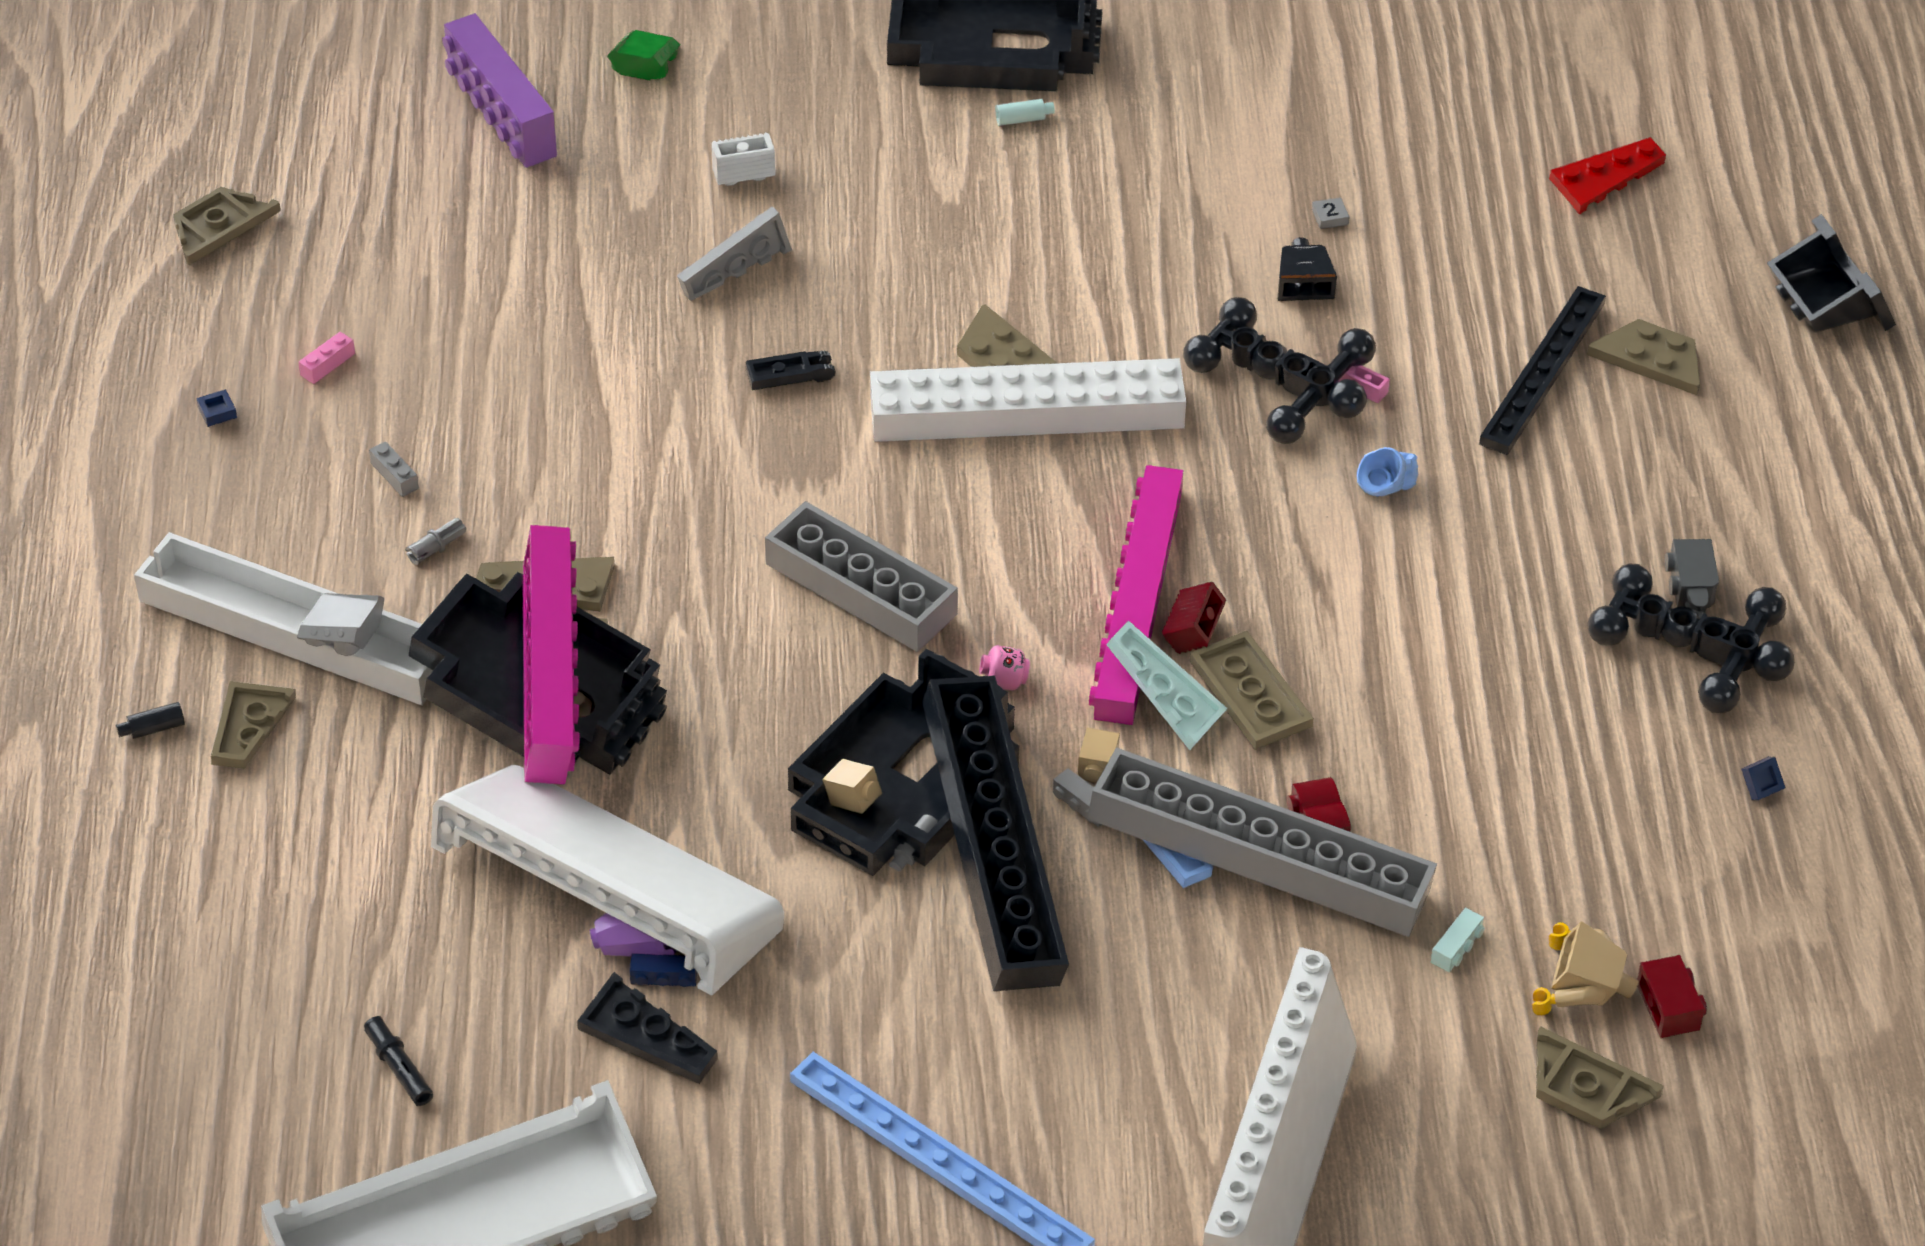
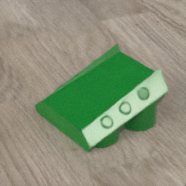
[607,30,681,81]

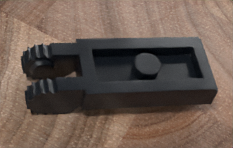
[745,350,836,390]

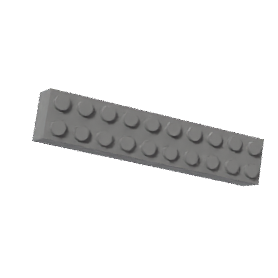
[1087,747,1437,937]

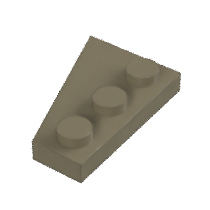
[211,681,296,769]

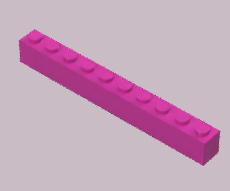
[1089,465,1184,725]

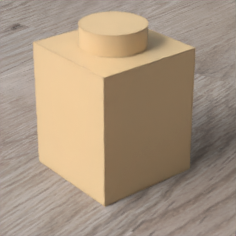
[1078,727,1120,783]
[823,759,882,814]

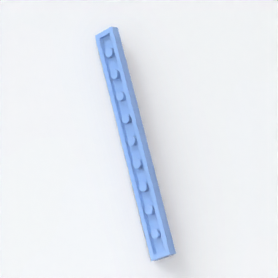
[790,1051,1095,1246]

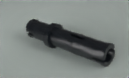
[364,1016,433,1106]

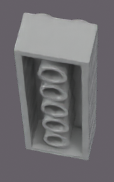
[765,501,958,652]

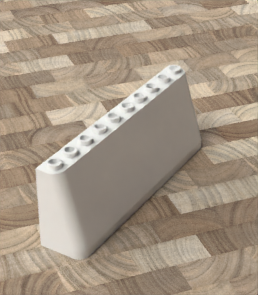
[431,765,784,996]
[1203,947,1357,1246]
[261,1080,657,1246]

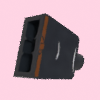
[1277,237,1337,301]

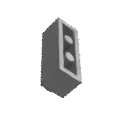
[369,441,419,497]
[1053,768,1102,827]

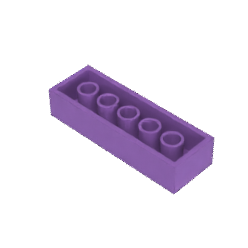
[442,13,557,168]

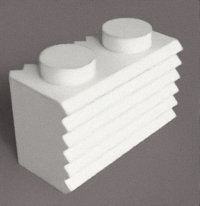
[711,133,776,185]

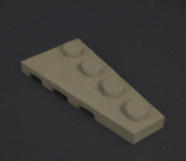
[476,557,615,612]

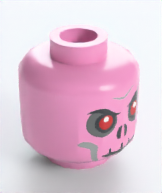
[979,645,1030,691]

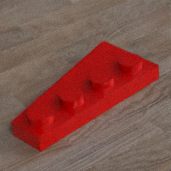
[1549,137,1666,215]

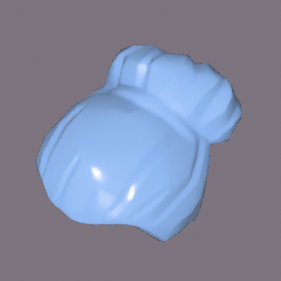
[1357,447,1418,497]

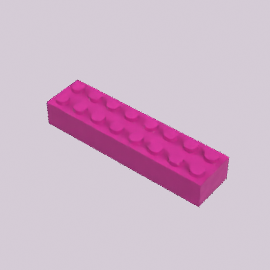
[523,525,579,784]

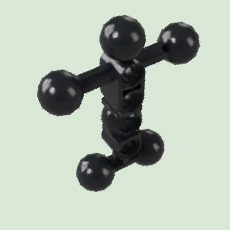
[1183,297,1376,444]
[1587,563,1795,713]

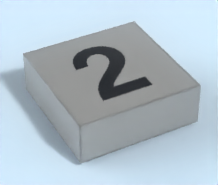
[1312,198,1349,229]

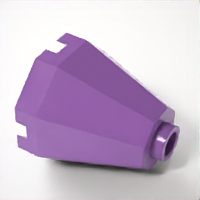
[590,913,677,956]

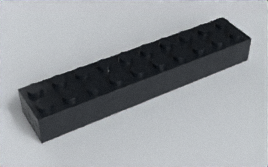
[922,675,1069,992]

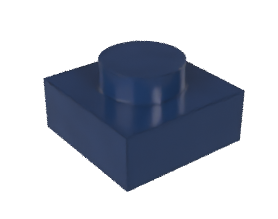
[196,389,237,427]
[1741,756,1786,800]

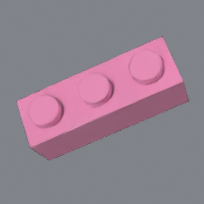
[298,332,355,384]
[1339,366,1390,403]

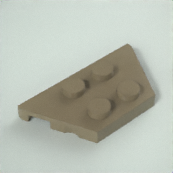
[173,187,281,265]
[957,304,1057,367]
[1587,319,1700,395]
[1536,1027,1664,1129]

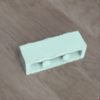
[1431,907,1485,972]

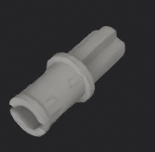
[405,518,466,565]

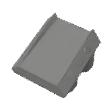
[297,593,385,656]

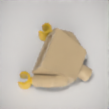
[1532,921,1638,1016]

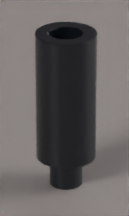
[115,702,185,739]

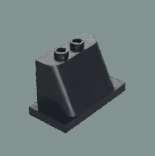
[1767,214,1896,333]

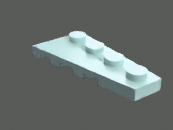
[1106,620,1228,750]

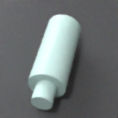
[995,99,1055,126]

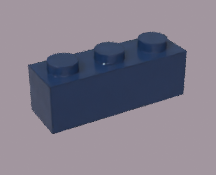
[630,953,697,987]

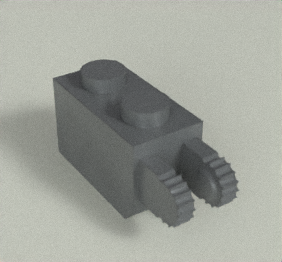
[1665,539,1719,618]

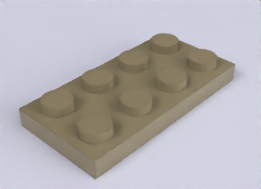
[1190,631,1314,750]

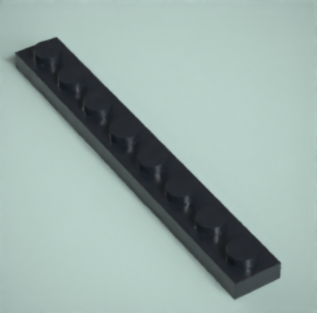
[1479,286,1606,455]

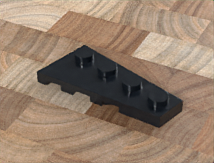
[577,972,718,1084]

